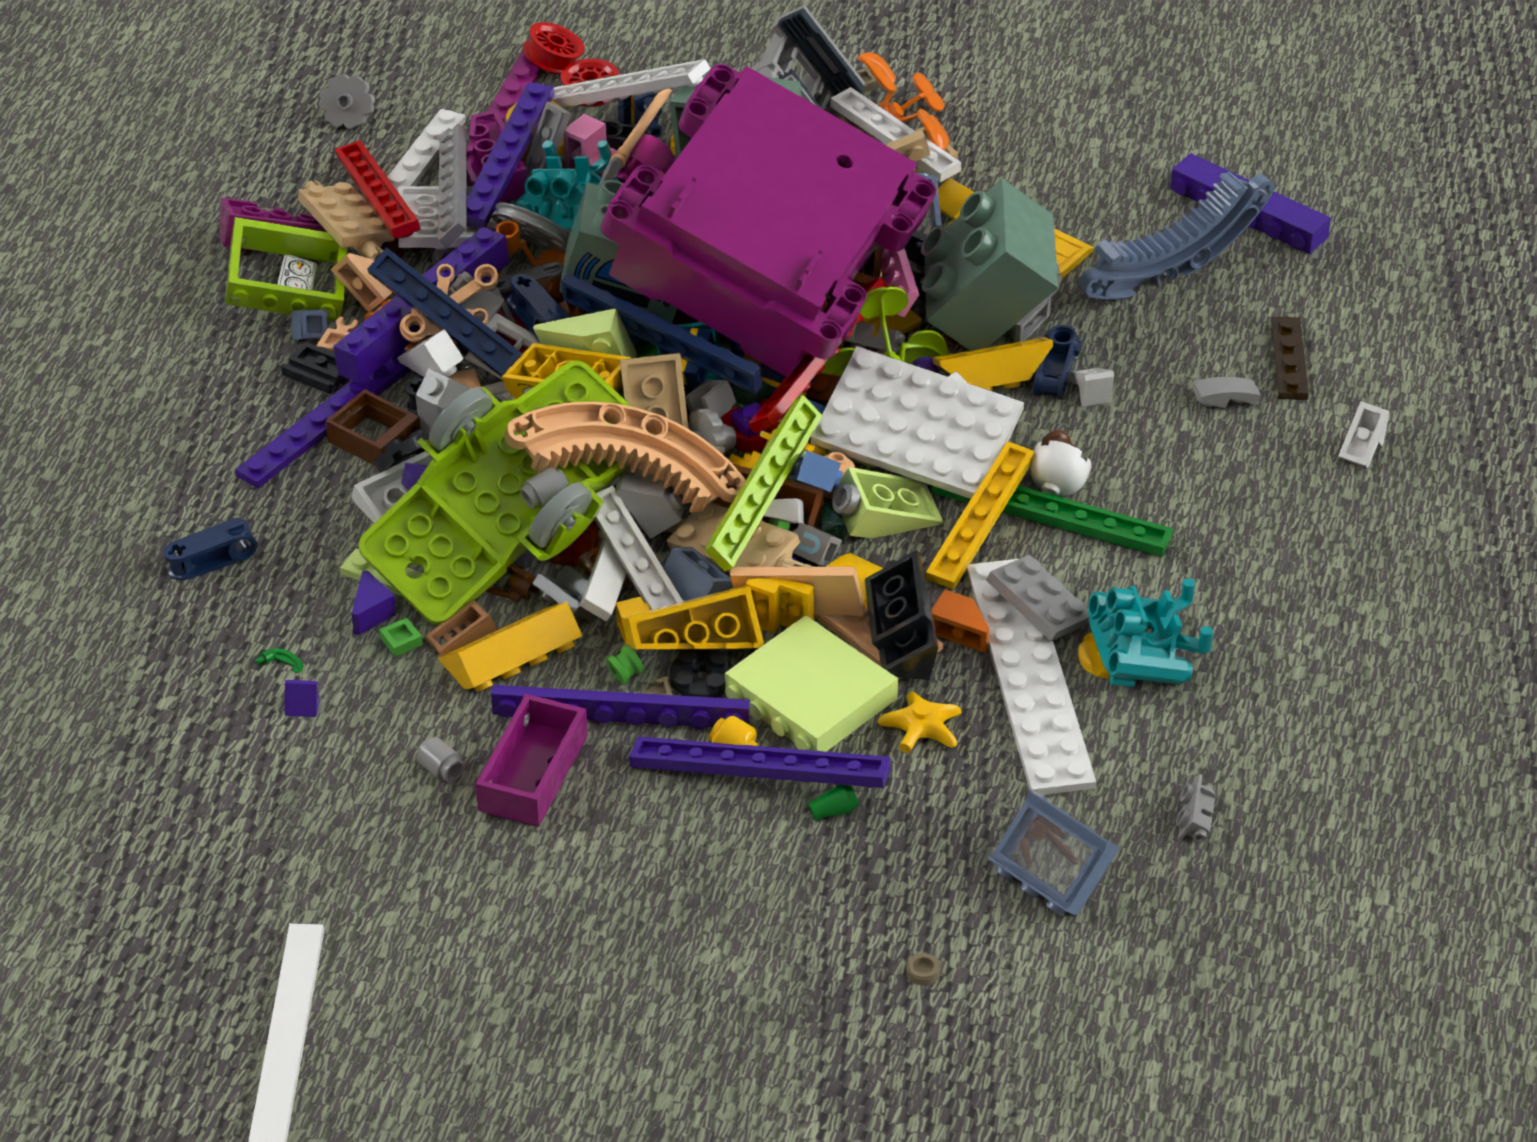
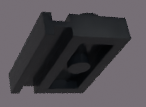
[281,342,346,394]

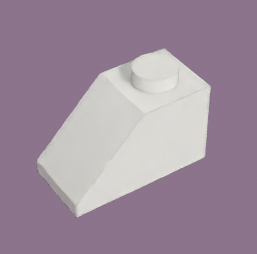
[397,329,464,377]

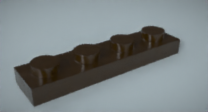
[1270,316,1309,400]

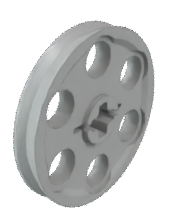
[491,203,570,253]

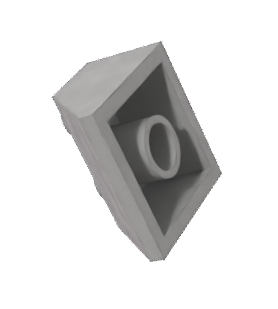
[615,467,684,539]

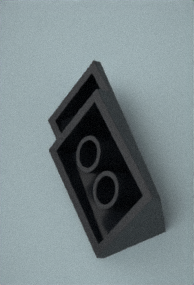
[865,550,939,680]

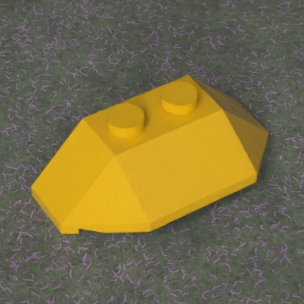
[932,337,1053,391]

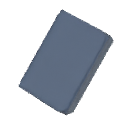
[291,310,327,340]

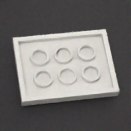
[397,186,481,250]

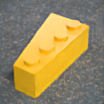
[621,586,764,650]

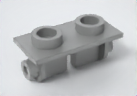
[845,322,905,354]
[1176,774,1216,843]

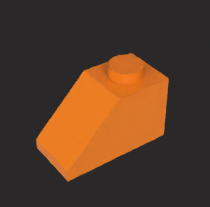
[931,589,989,653]

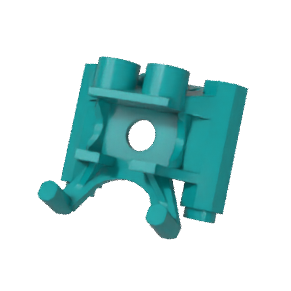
[513,140,620,228]
[1087,578,1213,687]

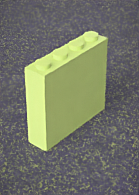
[725,615,898,752]

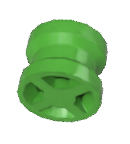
[605,645,644,685]

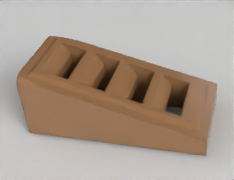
[424,599,497,656]

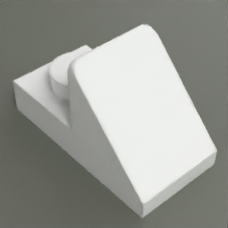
[1070,368,1114,407]
[1338,402,1390,468]

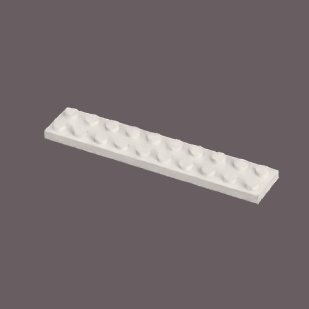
[966,559,1096,795]

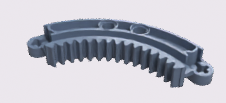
[1078,172,1275,299]

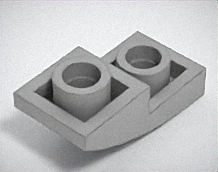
[1192,377,1261,408]

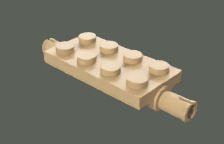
[298,180,394,260]
[664,502,812,572]

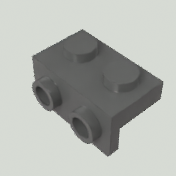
[533,565,598,622]

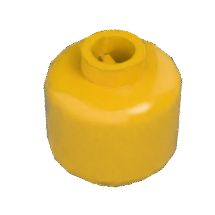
[708,716,759,746]

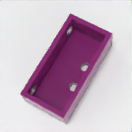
[475,694,588,827]

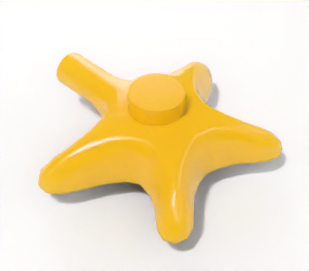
[878,692,961,753]

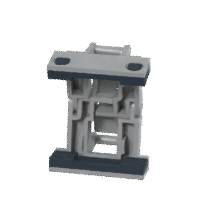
[752,5,866,110]

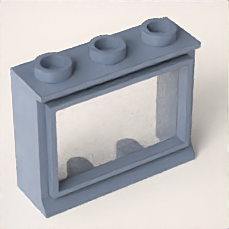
[987,790,1120,916]

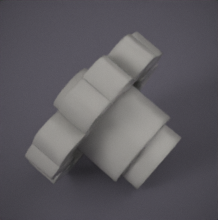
[319,74,375,129]
[688,409,736,455]

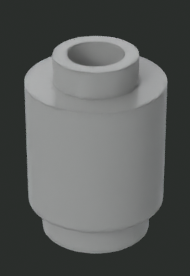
[520,466,568,510]
[417,737,465,783]

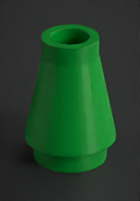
[808,785,859,821]

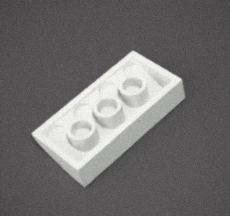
[352,451,433,523]

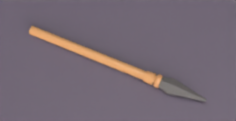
[598,88,672,186]

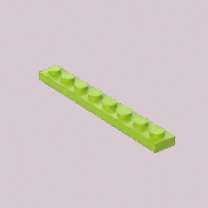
[704,395,822,572]

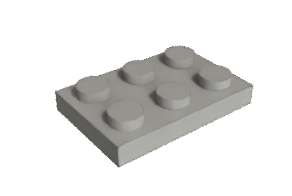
[986,554,1089,641]

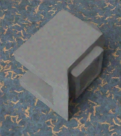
[685,379,736,418]

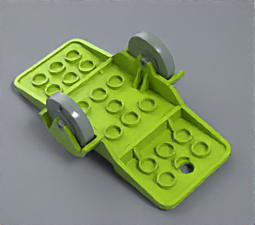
[359,360,654,625]

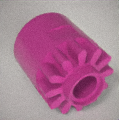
[615,134,675,183]

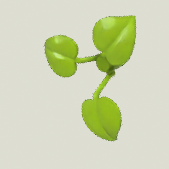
[821,286,949,376]

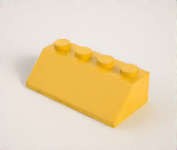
[438,602,582,692]

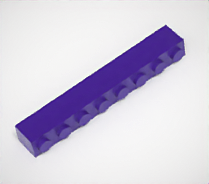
[333,227,509,384]

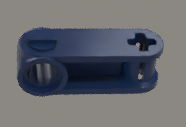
[507,274,571,343]
[1033,325,1082,399]
[163,518,258,580]

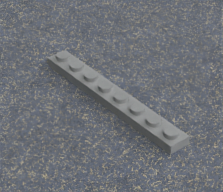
[438,123,466,248]

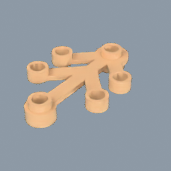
[399,264,498,344]

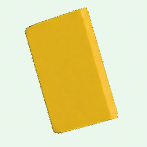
[938,178,974,220]

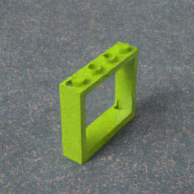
[225,217,347,321]

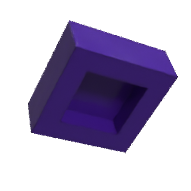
[731,402,767,438]

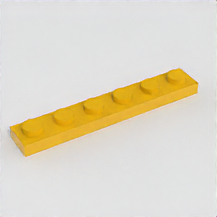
[926,441,1035,590]

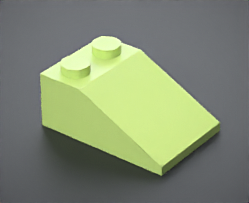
[533,309,637,358]
[832,467,943,539]

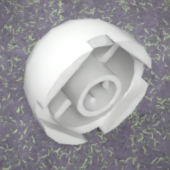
[1029,441,1092,497]

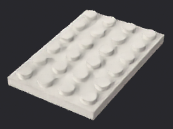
[811,346,1024,499]

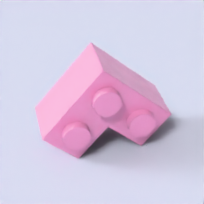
[564,114,617,178]

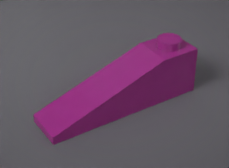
[466,110,527,202]
[220,197,327,252]

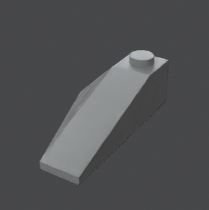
[416,369,501,435]

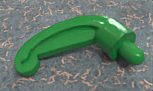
[255,648,303,673]

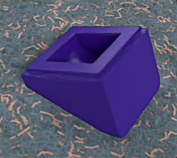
[285,680,320,717]

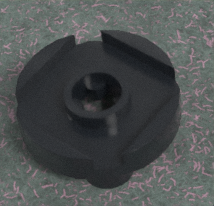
[373,429,429,473]
[670,649,733,698]

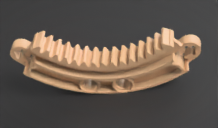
[504,401,746,513]

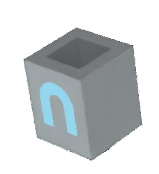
[792,522,842,567]

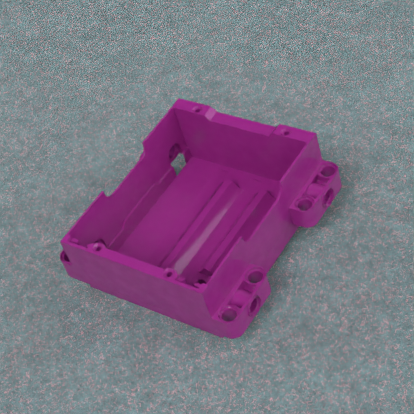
[600,64,937,378]

